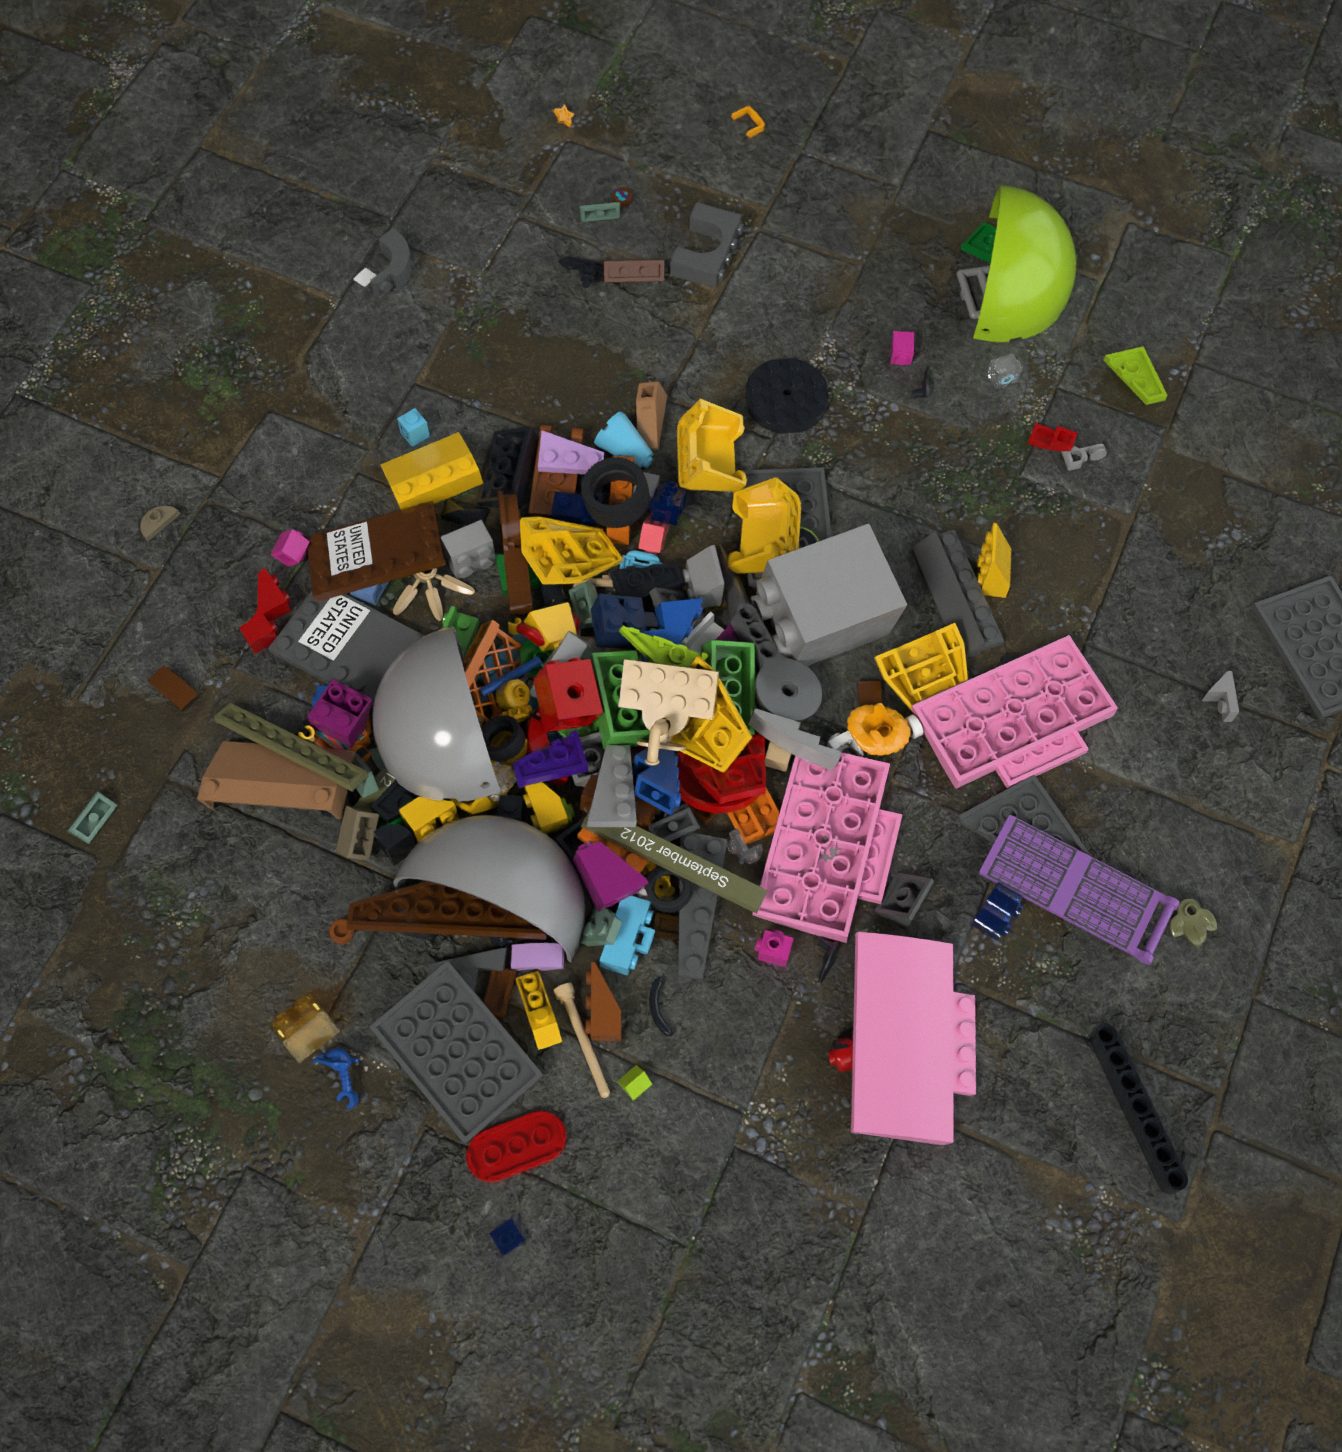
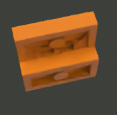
[727,788,780,845]

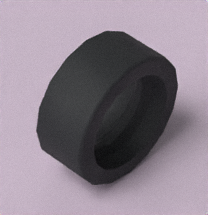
[481,715,526,762]
[645,866,692,912]

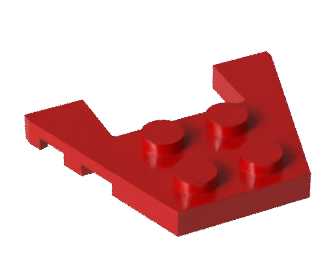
[677,733,766,804]

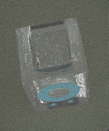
[986,353,1022,389]

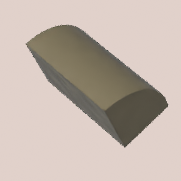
[336,805,379,860]

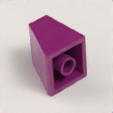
[572,841,648,912]

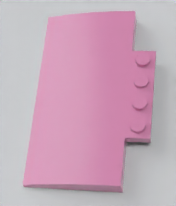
[912,635,1118,789]
[753,752,902,943]
[851,932,976,1145]

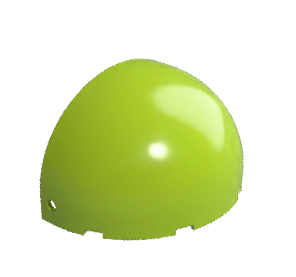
[973,184,1076,342]

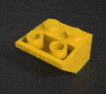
[399,796,459,844]

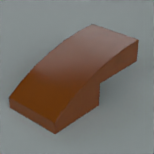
[147,665,198,711]

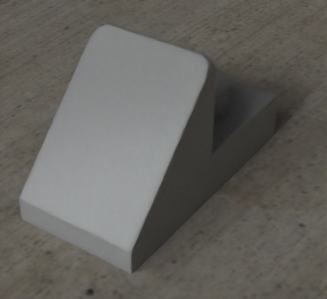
[1202,671,1239,722]

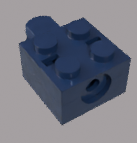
[591,594,659,650]

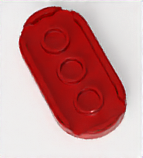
[466,1111,566,1183]

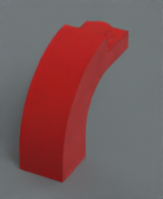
[523,706,568,787]

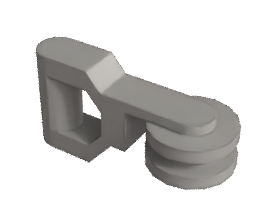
[1061,444,1107,471]

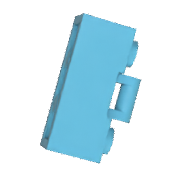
[600,896,655,975]

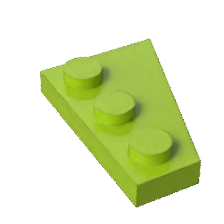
[1103,346,1168,405]

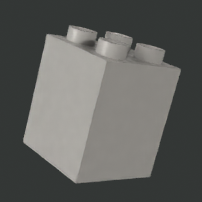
[751,524,907,666]

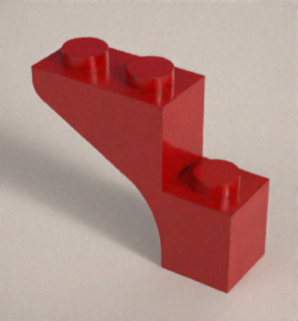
[239,568,291,654]

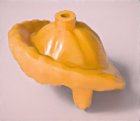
[847,703,911,756]

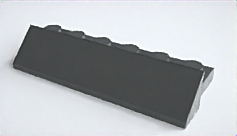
[911,530,1004,659]

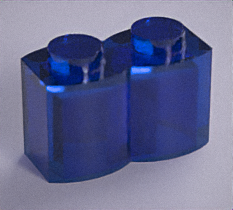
[972,882,1024,941]

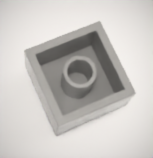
[441,520,496,579]

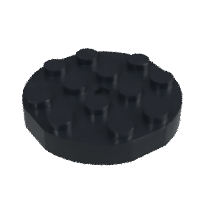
[745,358,829,434]

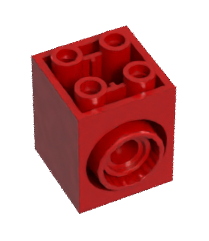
[533,657,603,733]

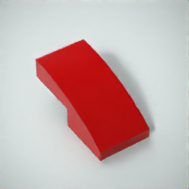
[1027,423,1078,452]

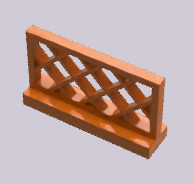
[462,620,523,723]

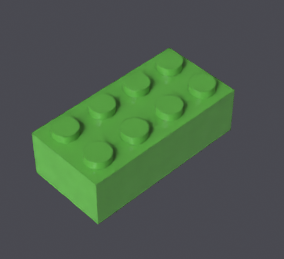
[701,640,755,735]
[589,650,650,749]

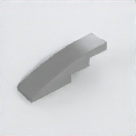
[748,708,841,771]

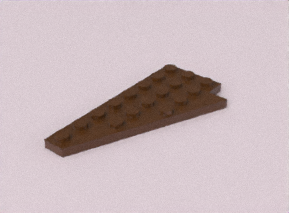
[346,881,547,939]

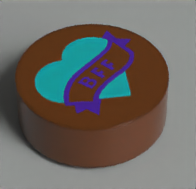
[613,187,632,207]

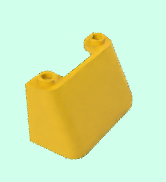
[677,399,747,492]
[727,477,801,574]

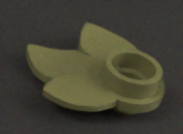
[1170,899,1217,947]

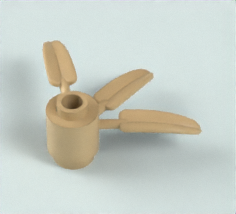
[393,568,475,621]

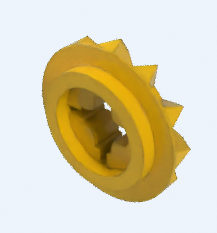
[499,705,534,723]

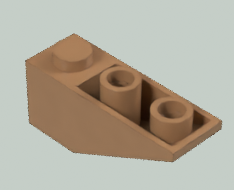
[636,381,667,450]

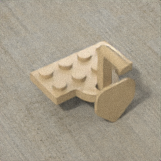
[619,659,719,765]

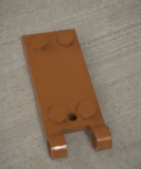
[529,425,584,521]

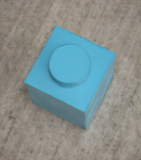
[397,408,430,447]

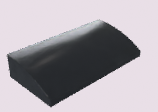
[476,427,538,508]

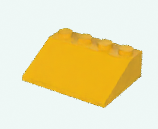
[380,432,483,510]

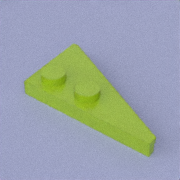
[619,625,709,667]

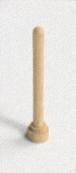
[553,983,610,1098]

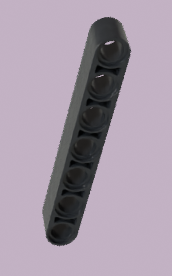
[1089,1023,1188,1195]

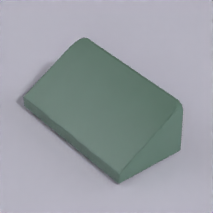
[580,202,620,222]
[569,581,598,630]
[353,753,379,798]
[67,792,117,844]

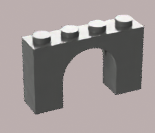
[670,202,744,288]

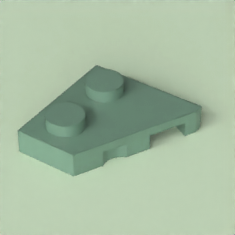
[580,905,622,946]

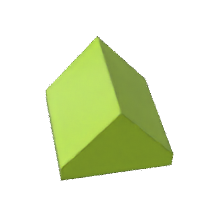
[617,1065,652,1101]

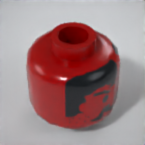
[828,1036,853,1072]

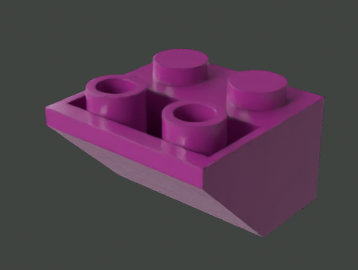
[307,679,373,748]

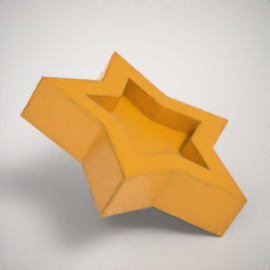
[553,104,575,127]

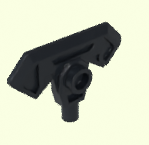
[559,256,603,288]

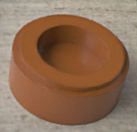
[329,919,355,945]

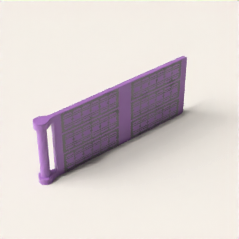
[979,815,1180,965]

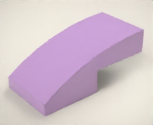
[511,943,564,971]

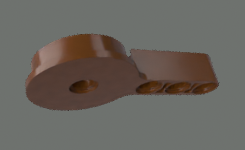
[497,490,533,616]

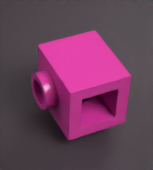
[270,529,310,567]
[755,929,793,968]

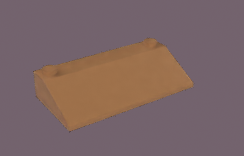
[197,741,355,819]

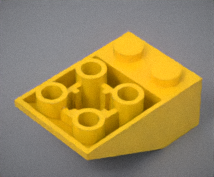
[976,523,1011,598]

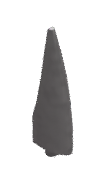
[718,544,750,618]

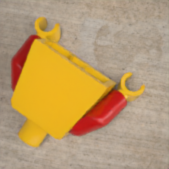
[508,602,580,652]

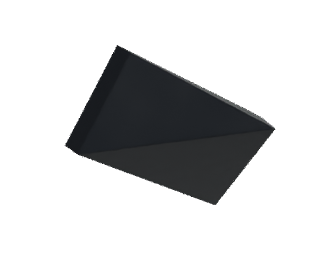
[441,498,489,525]

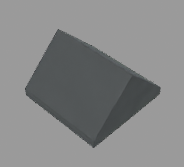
[874,873,934,931]

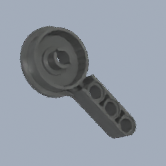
[731,603,822,722]

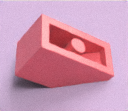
[639,514,671,554]

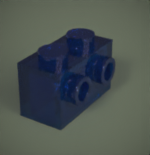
[649,481,687,525]

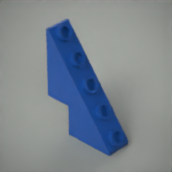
[640,598,704,662]
[632,748,681,815]

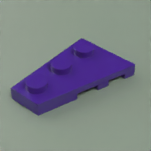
[513,729,588,787]

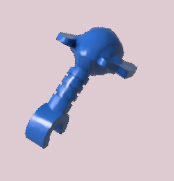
[312,1047,359,1110]

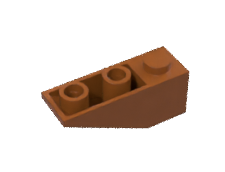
[586,962,621,1042]

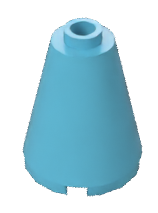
[594,411,654,469]

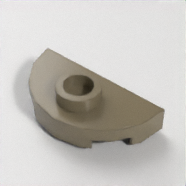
[140,506,180,542]

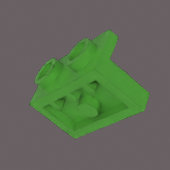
[442,606,479,657]

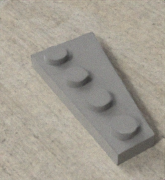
[587,745,637,827]

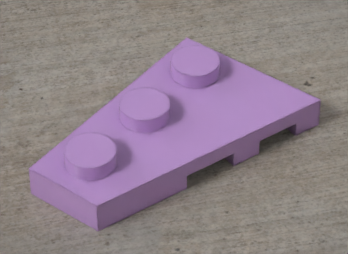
[538,431,604,474]

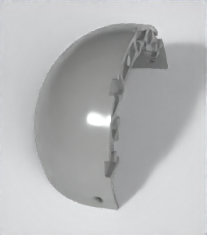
[373,626,501,802]
[393,815,586,963]

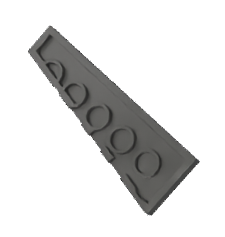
[678,832,728,981]

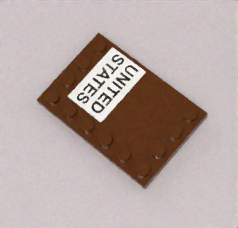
[307,501,446,602]

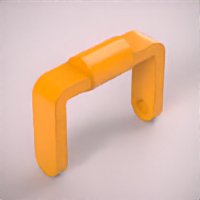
[731,106,765,138]

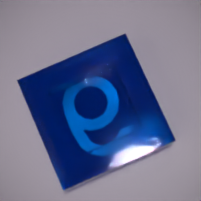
[489,1218,526,1257]

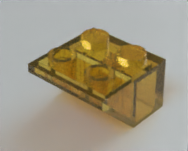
[269,993,340,1063]

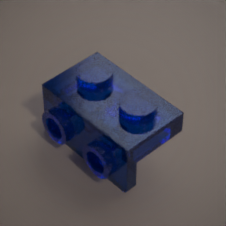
[551,492,598,527]

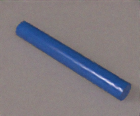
[479,656,542,697]

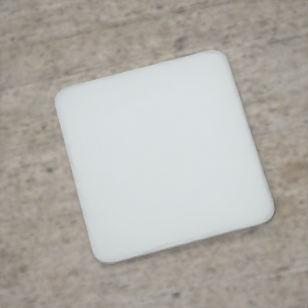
[354,268,376,287]

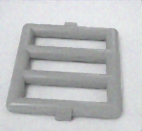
[957,265,990,319]

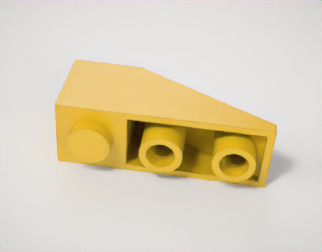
[520,782,569,834]
[515,970,562,1050]

